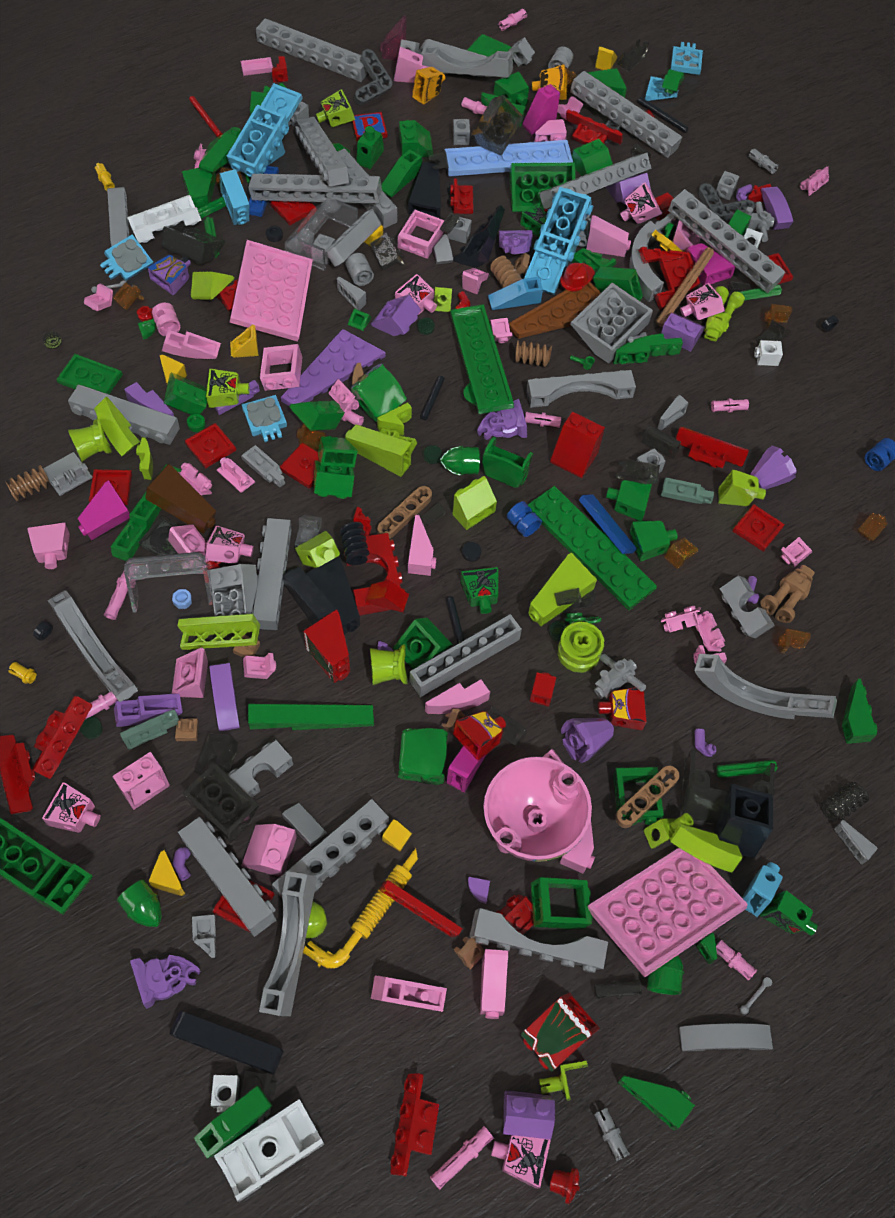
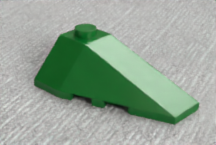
[199,127,242,172]

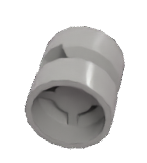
[548,46,573,71]
[345,253,374,286]

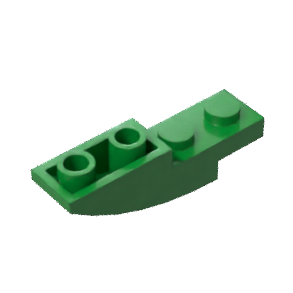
[613,334,683,364]

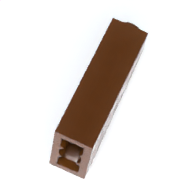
[146,464,216,534]

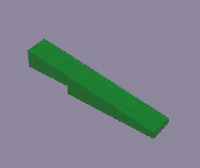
[111,464,182,563]
[248,704,374,730]

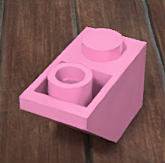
[534,120,567,142]

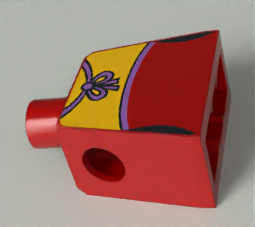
[598,688,646,730]
[453,711,506,761]

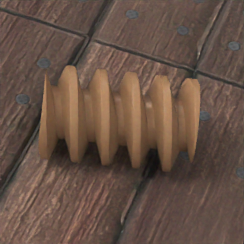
[490,256,522,288]
[515,340,552,367]
[5,465,50,502]

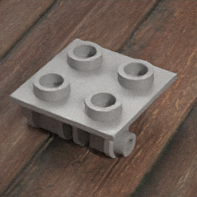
[43,452,93,496]

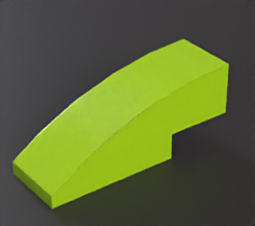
[94,397,140,456]
[670,824,743,873]

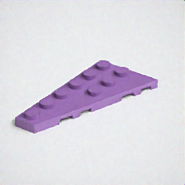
[281,329,386,406]

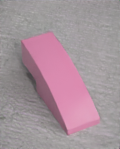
[162,329,221,359]
[425,680,490,714]

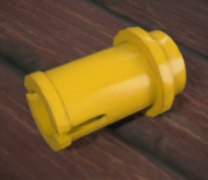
[8,662,37,684]

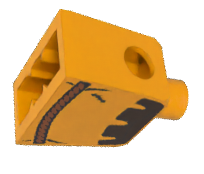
[532,65,567,100]
[412,67,445,105]

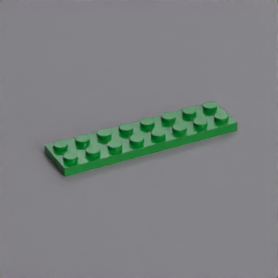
[450,304,514,414]
[528,486,657,611]

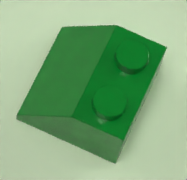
[399,120,433,157]
[572,139,613,176]
[164,372,207,415]
[289,401,345,431]
[313,460,354,499]
[393,618,453,669]

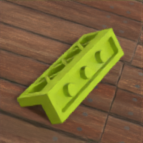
[177,614,260,650]

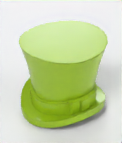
[68,418,112,462]
[370,644,408,685]

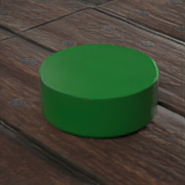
[187,414,206,432]

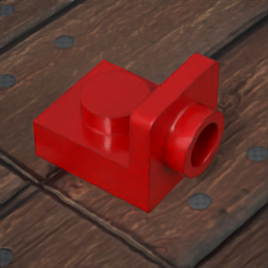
[271,56,288,83]

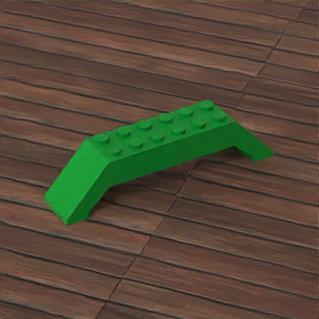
[0,818,93,915]

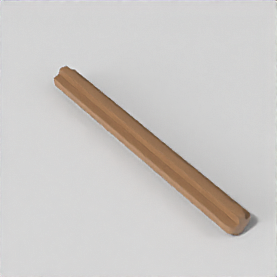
[656,247,714,327]

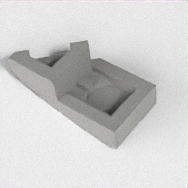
[434,234,453,265]
[192,915,216,958]

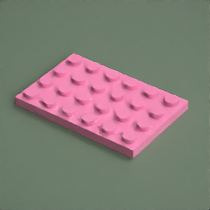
[230,240,313,342]
[588,848,748,977]

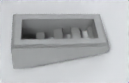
[337,277,366,311]
[657,395,688,431]
[834,820,878,865]

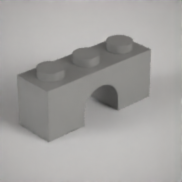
[720,575,775,638]
[226,740,293,804]

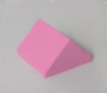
[673,220,700,252]
[168,525,207,570]
[172,648,208,698]

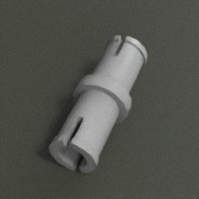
[749,148,778,174]
[594,1108,630,1162]

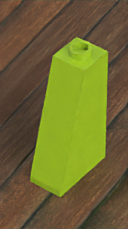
[345,425,412,477]
[528,553,597,626]

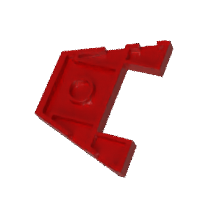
[639,247,700,310]

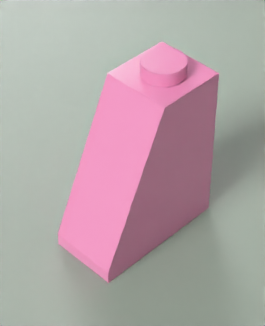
[586,215,631,257]
[480,949,508,1019]

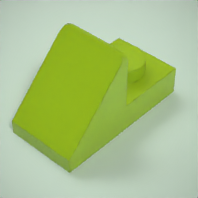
[377,403,412,436]

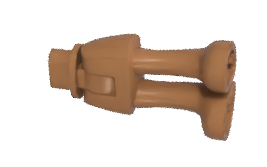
[760,565,815,623]

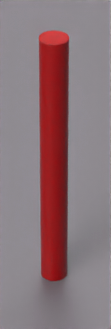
[189,96,222,137]

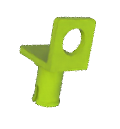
[434,287,452,312]
[644,813,694,848]
[539,1061,588,1101]

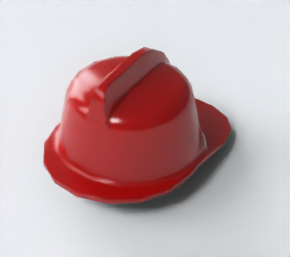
[560,263,595,291]

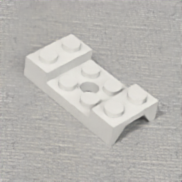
[127,195,201,243]
[214,1099,324,1202]

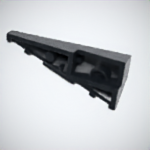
[453,205,505,268]

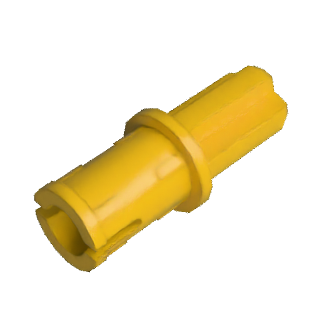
[95,163,115,191]

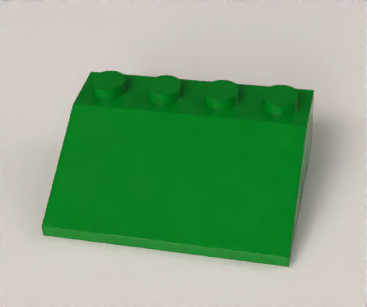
[509,163,576,212]

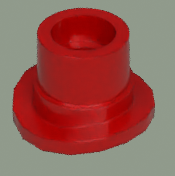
[550,1168,580,1204]

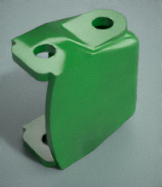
[351,364,407,422]
[482,437,533,488]
[398,728,448,785]

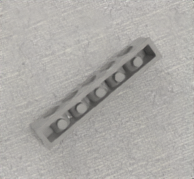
[272,799,389,900]

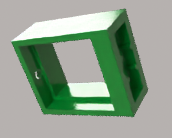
[613,767,664,825]
[531,877,593,929]

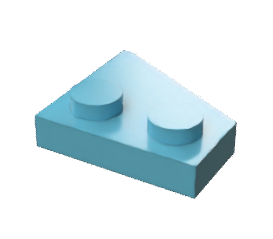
[645,76,679,101]

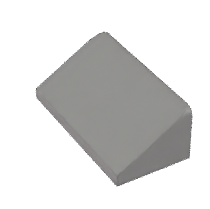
[282,803,327,847]

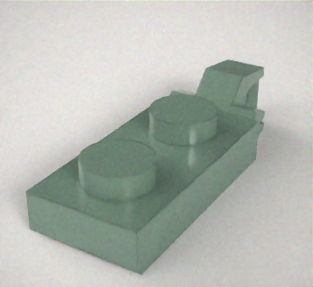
[661,478,714,504]
[120,709,180,749]

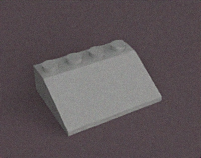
[571,283,653,364]

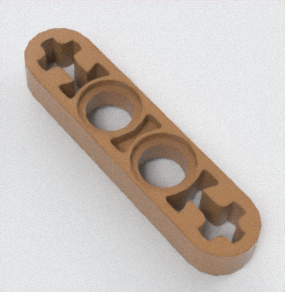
[377,486,432,539]
[615,766,679,828]

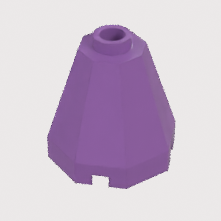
[750,446,797,489]
[561,718,614,763]

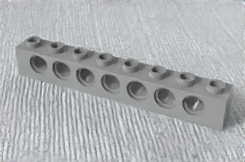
[256,18,368,82]
[570,71,682,158]
[295,117,349,187]
[539,153,651,209]
[248,174,382,203]
[668,189,785,293]

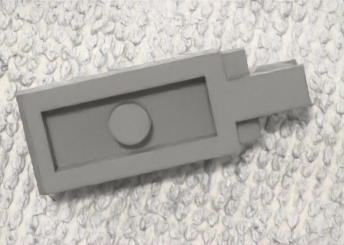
[241,445,285,488]

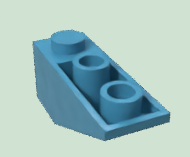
[488,277,543,310]

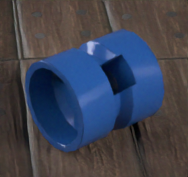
[864,438,895,471]
[507,501,542,537]

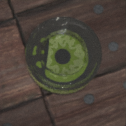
[43,331,62,349]

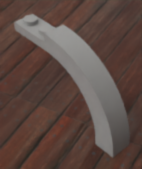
[629,213,679,302]
[47,590,138,702]
[694,654,837,719]

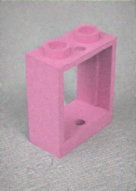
[398,210,445,259]
[260,344,302,391]
[112,752,170,810]

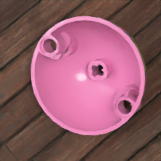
[484,757,592,862]

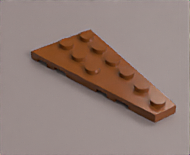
[509,282,601,339]

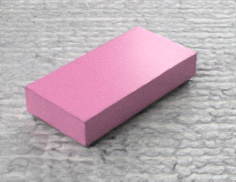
[241,57,273,76]

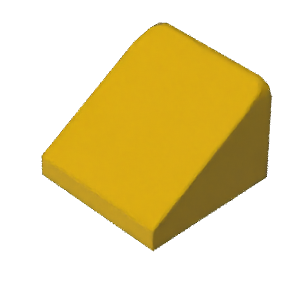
[364,225,383,248]
[382,819,412,851]

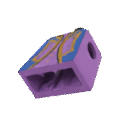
[148,255,191,295]

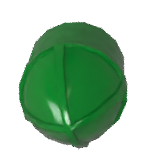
[440,446,480,475]
[117,879,162,927]
[647,955,684,995]

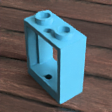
[220,169,249,225]

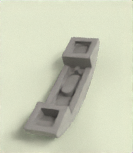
[679,1024,773,1051]

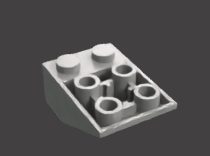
[210,564,258,616]

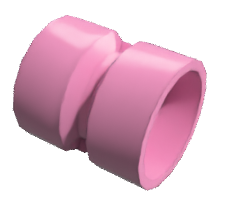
[152,303,180,336]

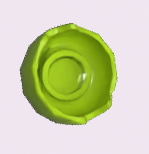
[306,901,327,938]

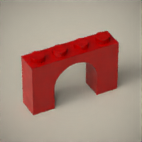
[343,533,405,615]

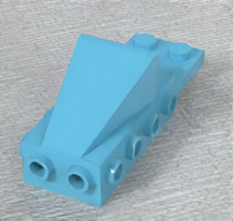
[227,84,302,177]
[524,187,593,295]

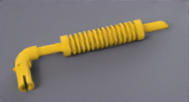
[303,848,418,968]

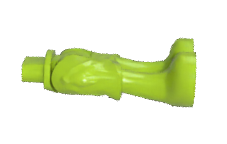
[704,286,745,341]

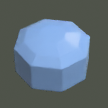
[172,589,192,609]

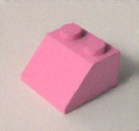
[241,824,297,877]

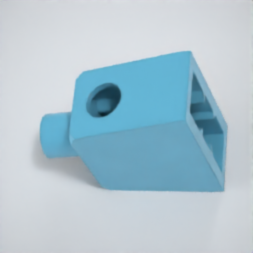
[742,862,783,917]

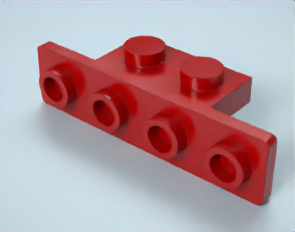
[566,109,623,145]
[675,426,749,468]
[33,696,92,779]
[0,735,35,814]
[391,1073,439,1176]

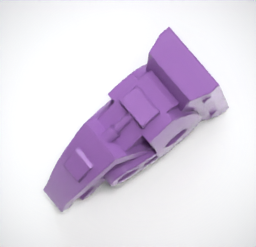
[499,230,532,254]
[477,399,527,440]
[130,955,201,1009]

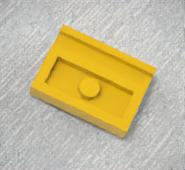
[652,230,683,252]

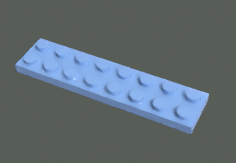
[444,140,573,176]

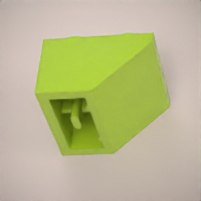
[453,476,497,530]

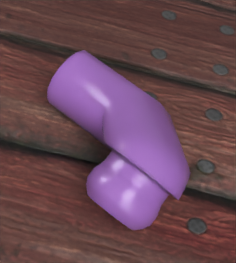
[736,184,753,201]
[747,576,759,604]
[695,729,716,757]
[172,847,191,881]

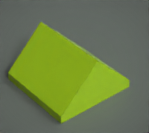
[191,272,234,300]

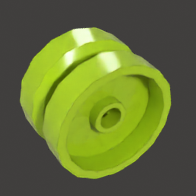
[558,622,604,673]

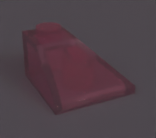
[380,16,407,61]

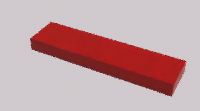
[379,880,463,938]

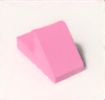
[462,268,489,294]

